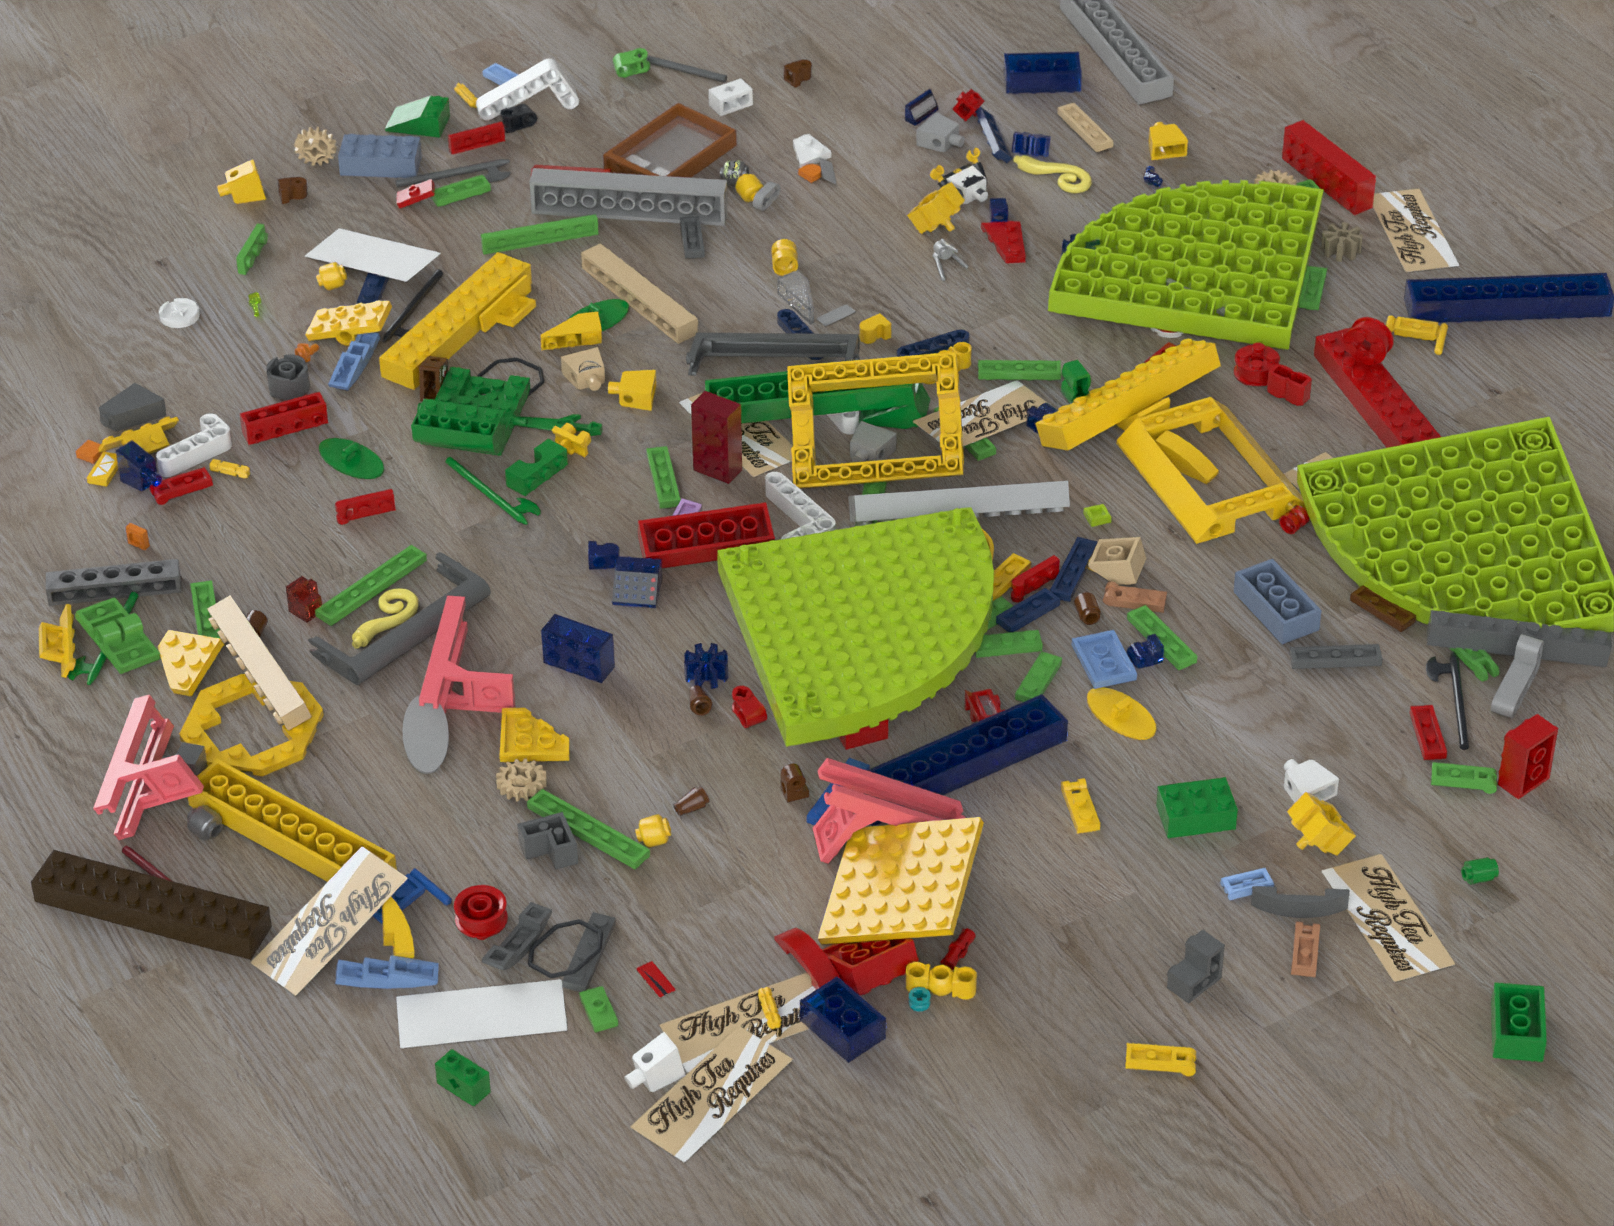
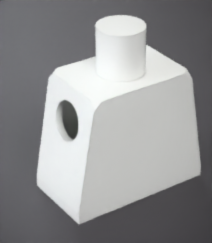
[1284,759,1339,803]
[625,1032,685,1092]

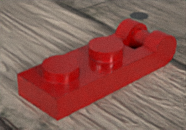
[149,467,213,505]
[335,489,396,525]
[1011,555,1060,603]

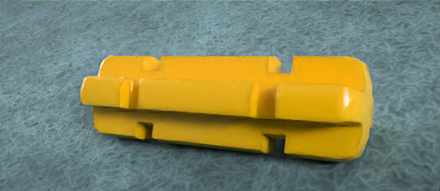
[454,83,478,108]
[209,459,250,479]
[758,987,781,1029]

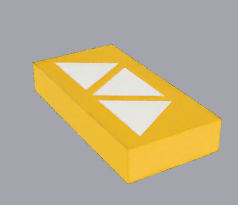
[87,451,124,487]

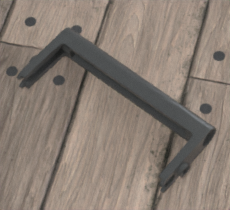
[686,332,860,376]
[308,552,491,685]

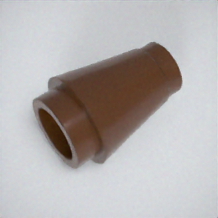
[689,685,712,716]
[673,786,709,816]

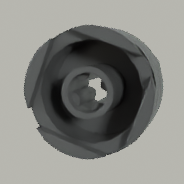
[266,354,310,400]

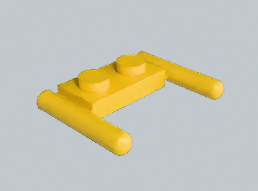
[1386,315,1448,355]

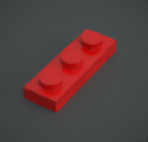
[448,121,505,155]
[1409,705,1447,760]

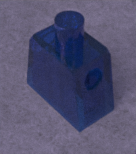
[116,440,162,491]

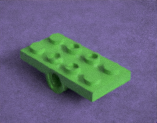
[75,597,160,674]

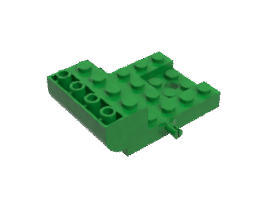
[411,367,531,456]

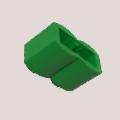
[1061,359,1091,404]

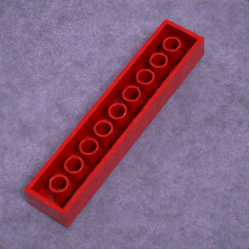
[1314,328,1441,448]

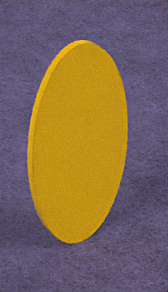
[1087,687,1156,740]

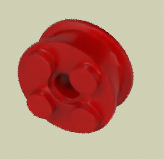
[1344,317,1394,366]
[1234,342,1280,387]
[453,885,508,940]

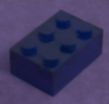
[541,614,615,684]
[800,977,886,1063]

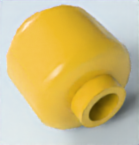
[735,174,764,202]
[316,262,347,291]
[635,814,672,848]

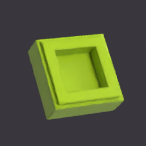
[1083,504,1111,527]

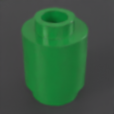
[1461,857,1499,885]

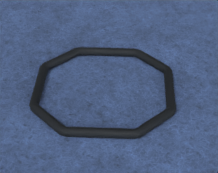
[477,357,544,396]
[528,919,603,978]

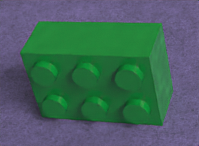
[1156,777,1238,839]
[1491,982,1547,1062]

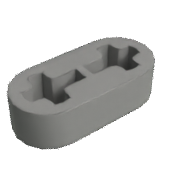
[753,181,781,211]

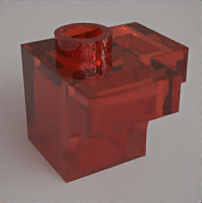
[286,576,322,623]

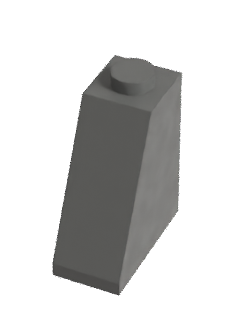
[99,383,167,431]

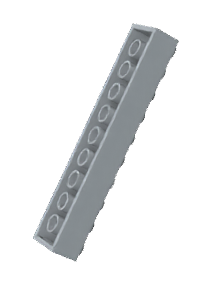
[1060,0,1174,104]
[530,168,728,226]
[848,481,1070,526]

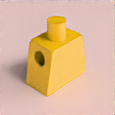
[1148,122,1188,160]
[217,159,266,204]
[608,370,657,411]

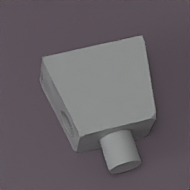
[916,112,965,152]
[850,421,897,462]

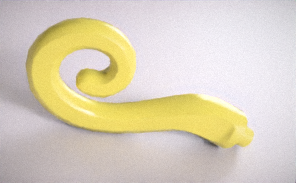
[1013,155,1092,193]
[352,588,419,649]

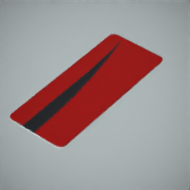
[636,961,676,998]

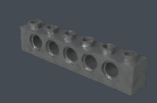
[46,559,181,606]

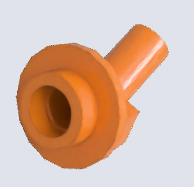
[295,343,319,363]

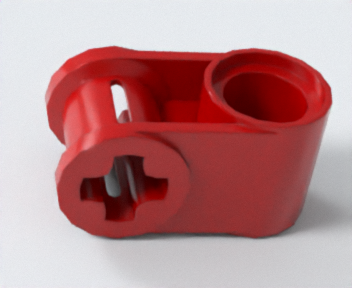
[732,686,768,729]

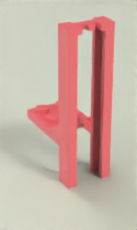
[419,596,516,714]
[93,694,204,840]
[812,758,966,864]

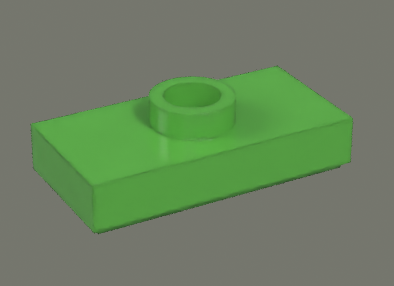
[579,986,618,1032]

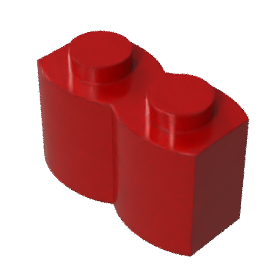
[1267,364,1312,406]

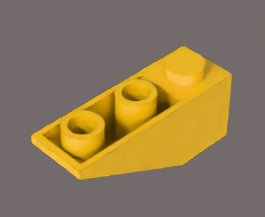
[540,312,602,350]

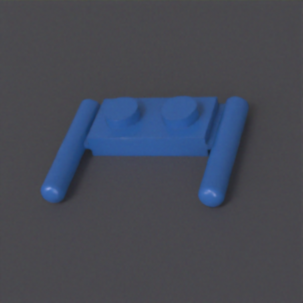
[372,868,452,924]

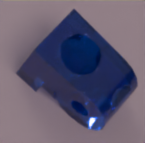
[989,198,1009,222]
[1027,402,1058,434]
[588,541,620,570]
[1126,634,1164,669]

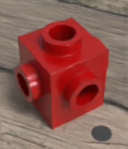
[952,88,985,122]

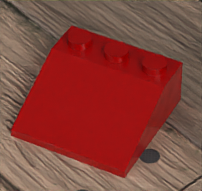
[822,938,919,995]

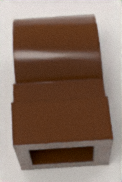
[784,59,812,88]
[278,177,308,204]
[780,763,809,803]

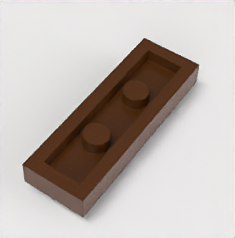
[1350,585,1416,632]

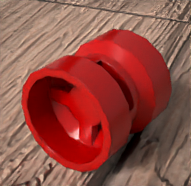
[1279,505,1309,534]

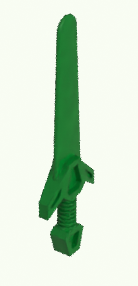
[515,414,603,436]

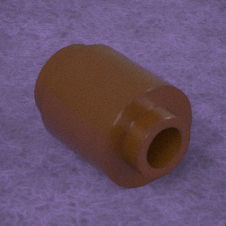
[1074,592,1101,625]
[246,610,268,637]

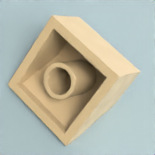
[1088,537,1146,585]

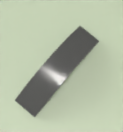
[1251,886,1350,918]
[482,902,552,970]

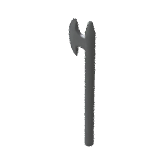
[625,51,727,82]
[395,159,510,188]

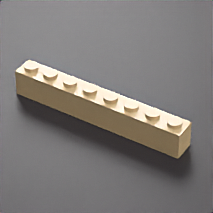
[581,243,698,344]
[207,595,312,731]

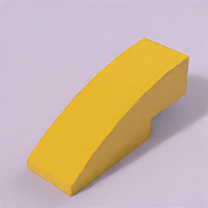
[1155,430,1219,484]
[382,896,415,959]

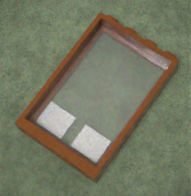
[603,103,737,178]

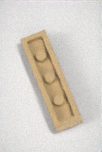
[1057,103,1113,152]

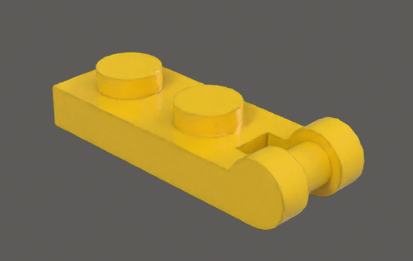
[1061,778,1100,834]
[1125,1043,1197,1076]

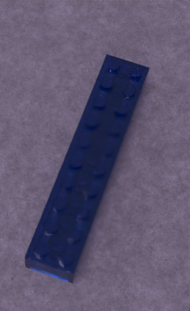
[1404,273,1614,323]
[864,694,1068,826]

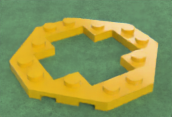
[179,674,324,777]

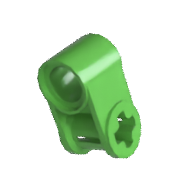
[613,48,650,78]

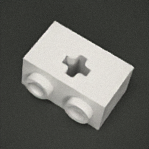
[709,79,753,116]

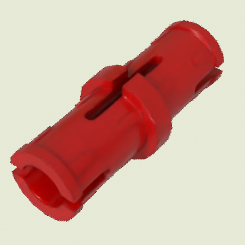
[940,928,976,970]

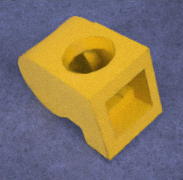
[859,313,891,344]

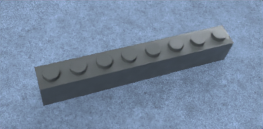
[1427,610,1612,667]

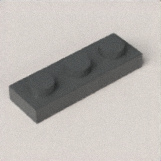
[680,216,705,259]

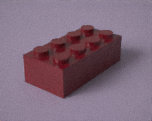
[691,391,743,484]

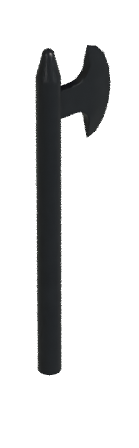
[382,269,443,342]
[1426,651,1469,750]

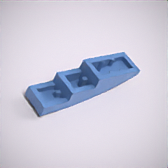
[328,332,380,390]
[335,955,439,989]

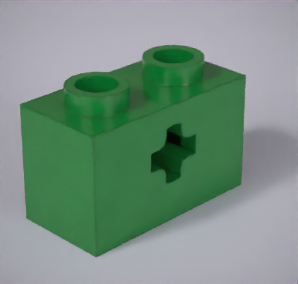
[435,1049,491,1107]

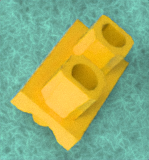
[552,423,592,458]

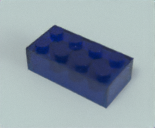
[1003,52,1082,94]

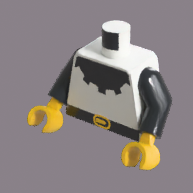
[930,148,988,204]

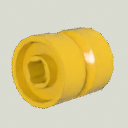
[771,239,798,276]

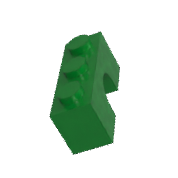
[505,439,568,496]

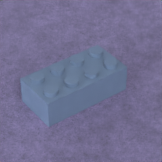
[338,134,422,178]
[1234,559,1322,644]

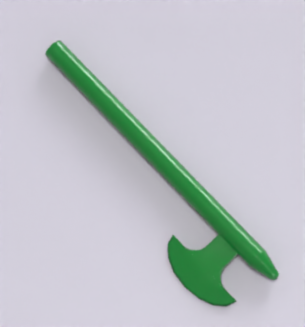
[445,457,541,525]
[68,592,139,685]

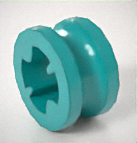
[909,987,931,1012]

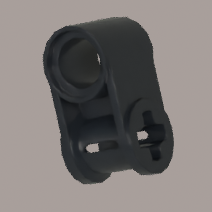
[500,104,538,133]

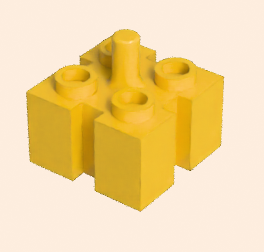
[907,182,965,234]
[1287,792,1356,856]

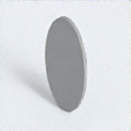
[403,695,449,774]

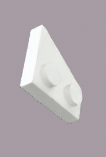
[793,134,831,168]

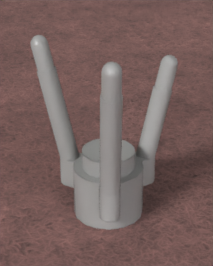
[932,238,968,281]

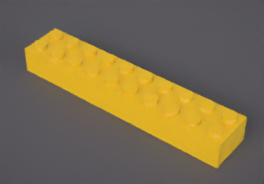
[379,252,532,390]
[1035,339,1221,450]
[188,759,397,882]

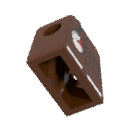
[419,356,448,401]

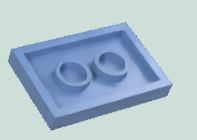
[1071,630,1137,689]

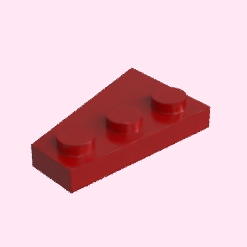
[981,221,1026,263]

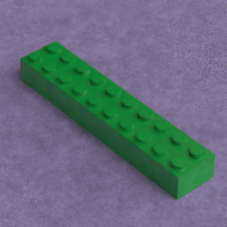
[705,371,915,424]

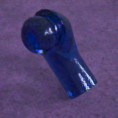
[1144,166,1163,187]

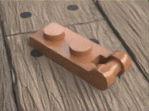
[1103,582,1167,613]
[1291,921,1320,977]

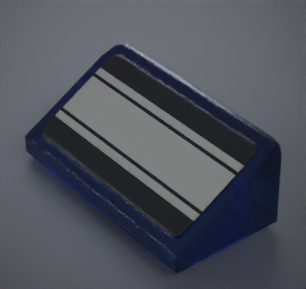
[905,89,939,126]

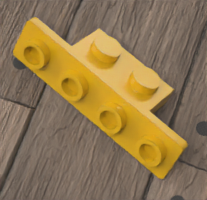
[479,274,536,332]
[98,416,179,460]
[39,604,76,678]

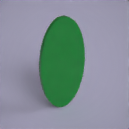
[567,299,629,332]
[319,438,384,479]

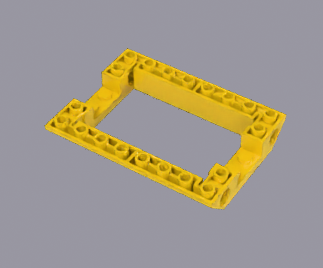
[787,352,964,489]
[1116,397,1306,544]

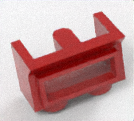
[964,689,1008,738]

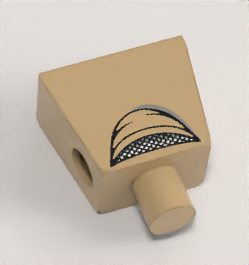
[561,347,605,391]

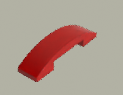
[774,927,845,1000]

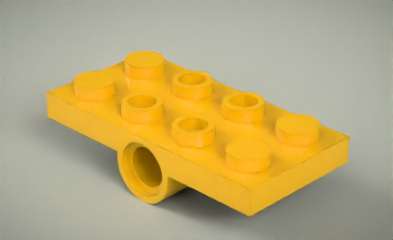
[305,300,392,346]

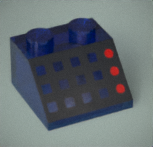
[612,556,662,608]

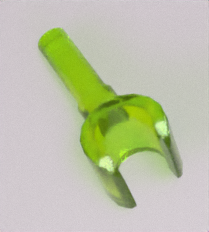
[248,292,261,317]

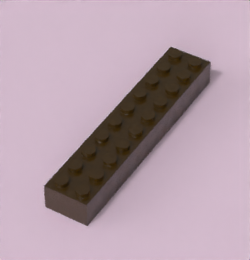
[31,850,272,960]

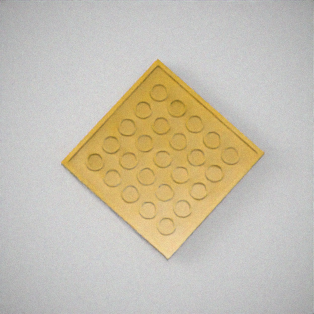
[818,817,984,944]

